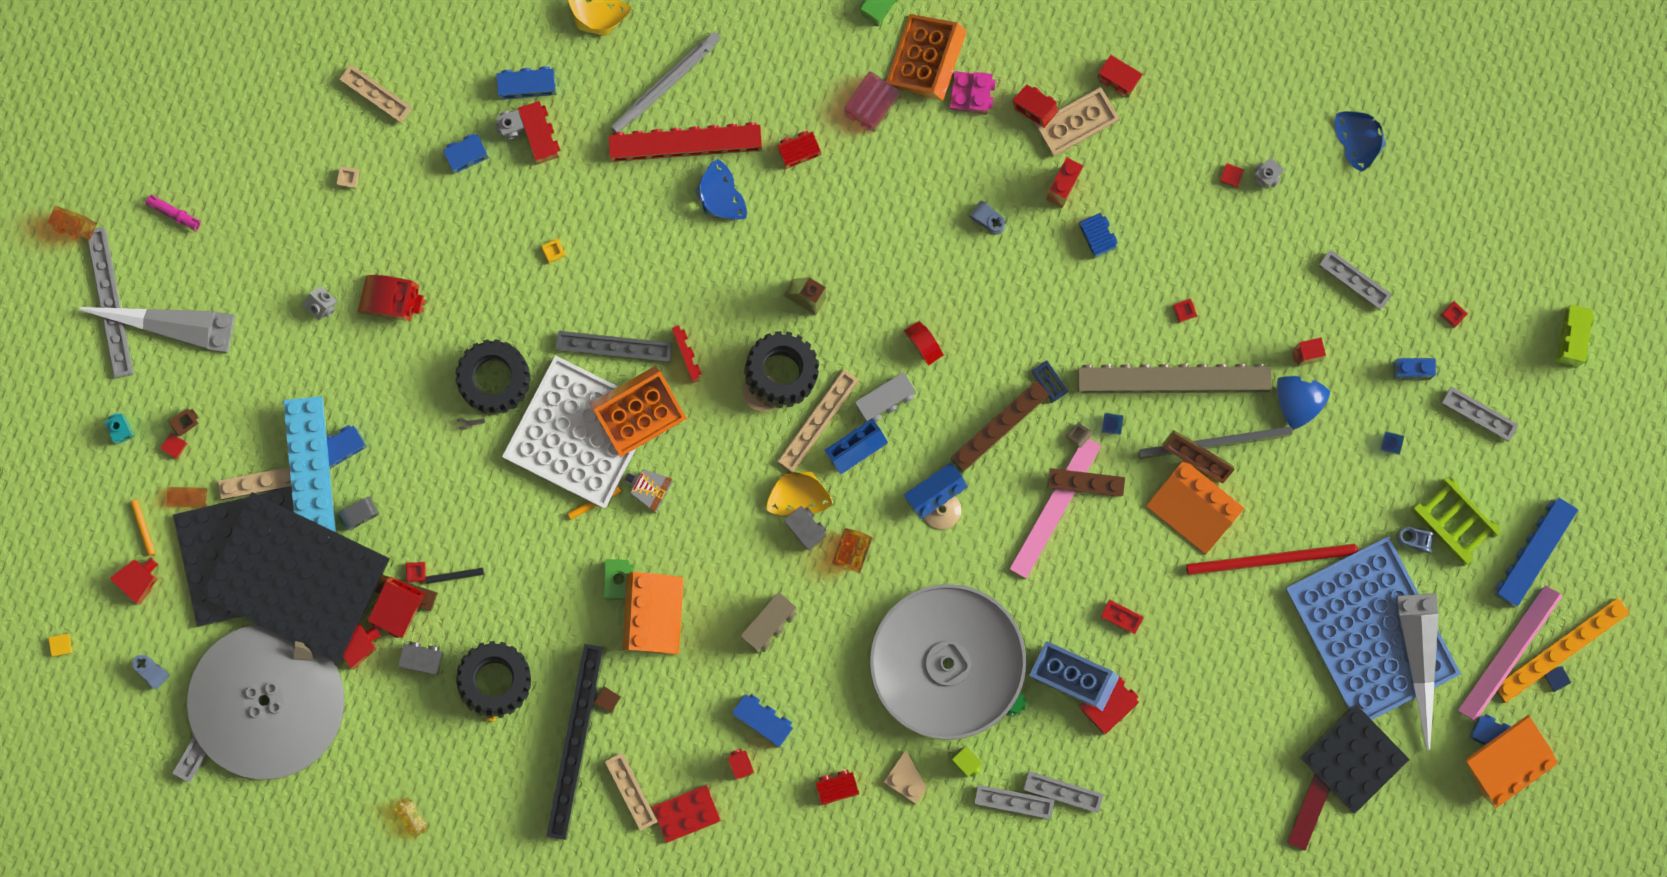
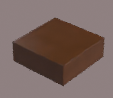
[594,687,621,713]

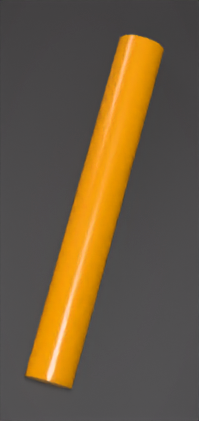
[568,486,621,520]
[130,499,156,556]

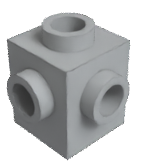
[495,110,526,140]
[1253,157,1285,190]
[303,286,337,321]

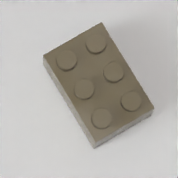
[741,592,797,653]

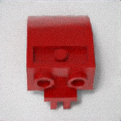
[358,275,426,322]

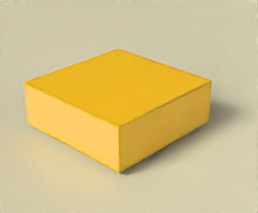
[541,238,566,264]
[49,634,72,657]

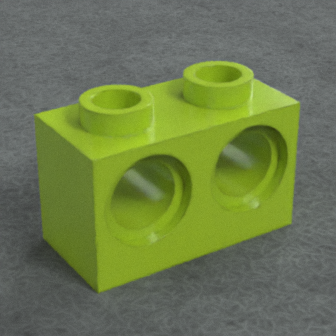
[951,746,982,778]

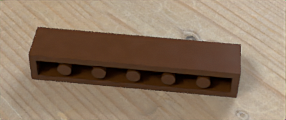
[950,381,1049,473]

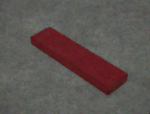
[1287,773,1330,851]

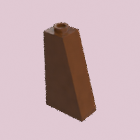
[784,277,826,315]

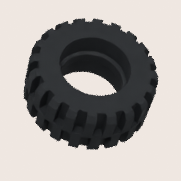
[744,331,819,408]
[455,339,531,415]
[456,641,531,719]

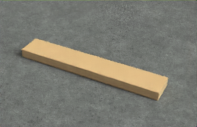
[777,369,859,472]

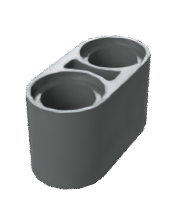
[338,497,379,531]

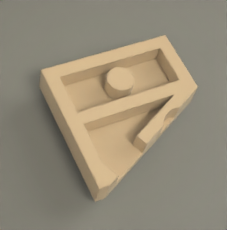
[884,751,927,804]

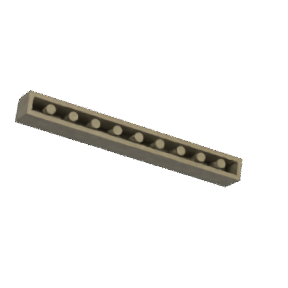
[1078,364,1271,393]

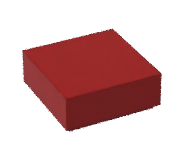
[1220,163,1245,188]
[1172,298,1197,323]
[1440,301,1468,328]
[160,433,188,459]
[406,562,426,583]

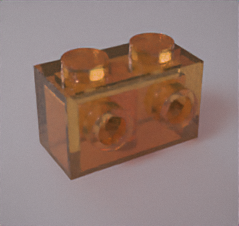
[48,206,97,240]
[832,528,873,573]

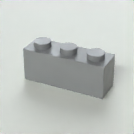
[855,372,916,423]

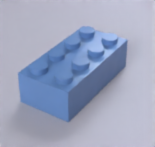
[1029,641,1119,711]

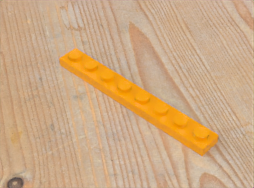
[1496,598,1630,703]

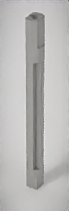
[611,31,721,132]

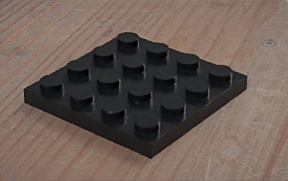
[1300,704,1410,814]

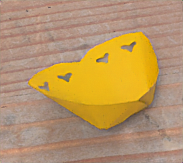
[568,0,632,36]
[766,472,833,516]

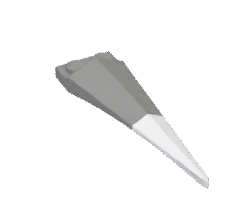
[79,307,236,353]
[1397,593,1439,751]

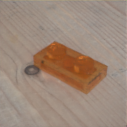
[167,487,207,508]

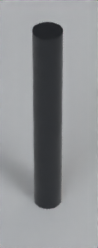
[426,567,484,584]

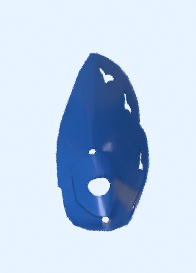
[1335,111,1386,172]
[695,159,747,220]

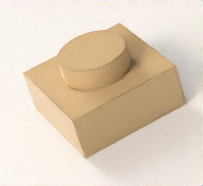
[337,166,360,189]

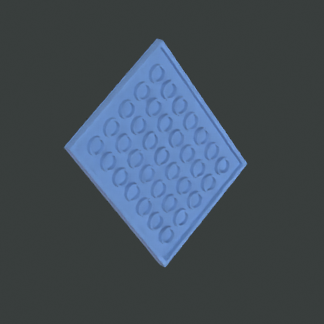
[1286,536,1461,720]

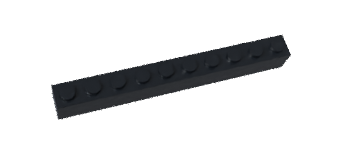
[546,644,605,840]

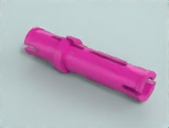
[146,194,201,231]

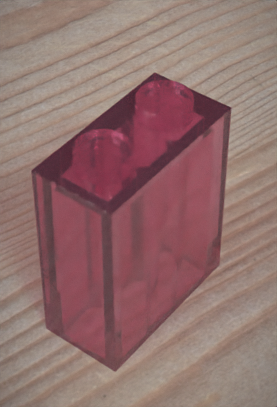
[844,71,901,132]

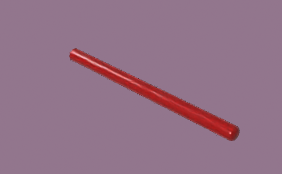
[1186,544,1358,575]

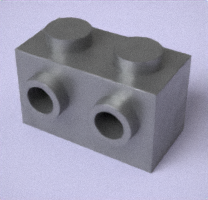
[784,506,827,551]
[398,641,444,676]

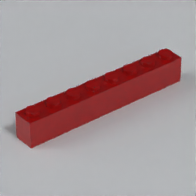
[609,122,762,162]

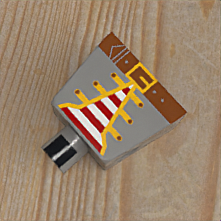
[624,469,673,513]

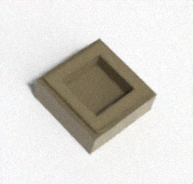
[1066,422,1093,448]

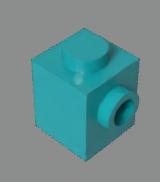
[104,413,135,445]

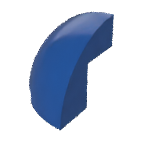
[1277,376,1330,430]

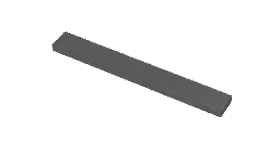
[1138,426,1293,459]

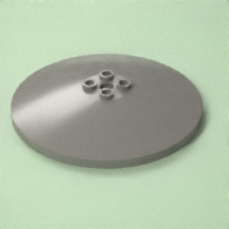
[870,584,1026,740]
[187,625,344,780]

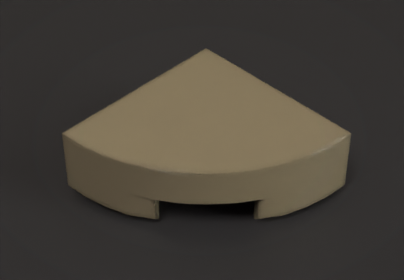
[293,641,313,660]

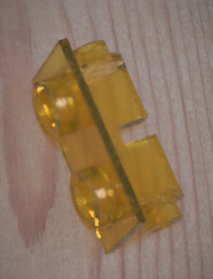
[395,797,429,839]

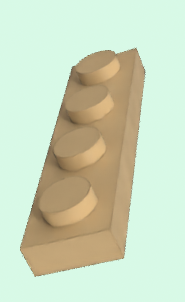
[339,64,412,124]
[218,467,291,500]
[605,753,658,831]

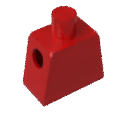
[110,557,159,605]
[344,625,382,669]

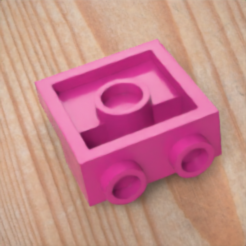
[950,71,996,114]

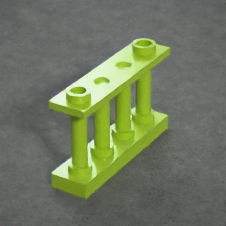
[1411,477,1501,566]

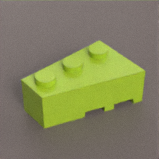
[1555,304,1595,367]

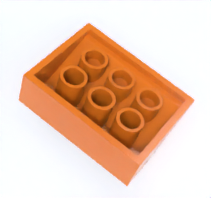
[886,14,967,101]
[589,365,687,457]
[1146,460,1244,555]
[622,572,683,654]
[1465,715,1558,809]

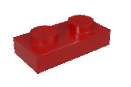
[1100,599,1144,635]

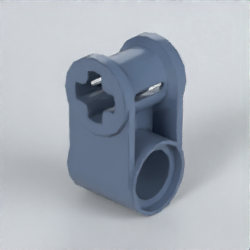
[969,200,1005,235]
[1396,527,1436,553]
[132,655,170,690]

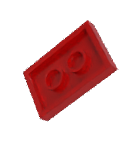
[653,785,721,843]

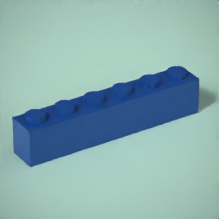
[1494,497,1578,608]

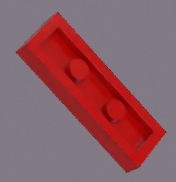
[672,325,702,383]

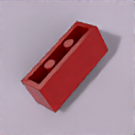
[518,101,561,165]

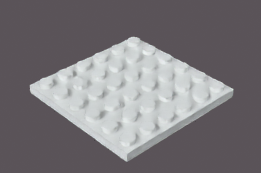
[502,356,637,509]

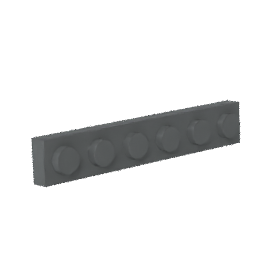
[556,331,672,363]

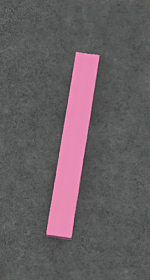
[1009,439,1101,579]
[1458,586,1562,722]

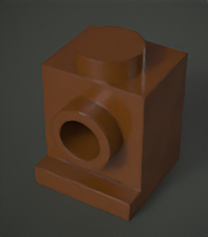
[167,407,199,437]

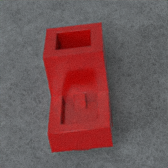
[904,320,944,366]

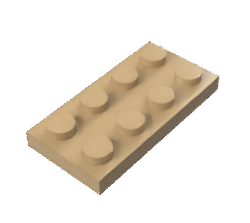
[1035,87,1120,157]

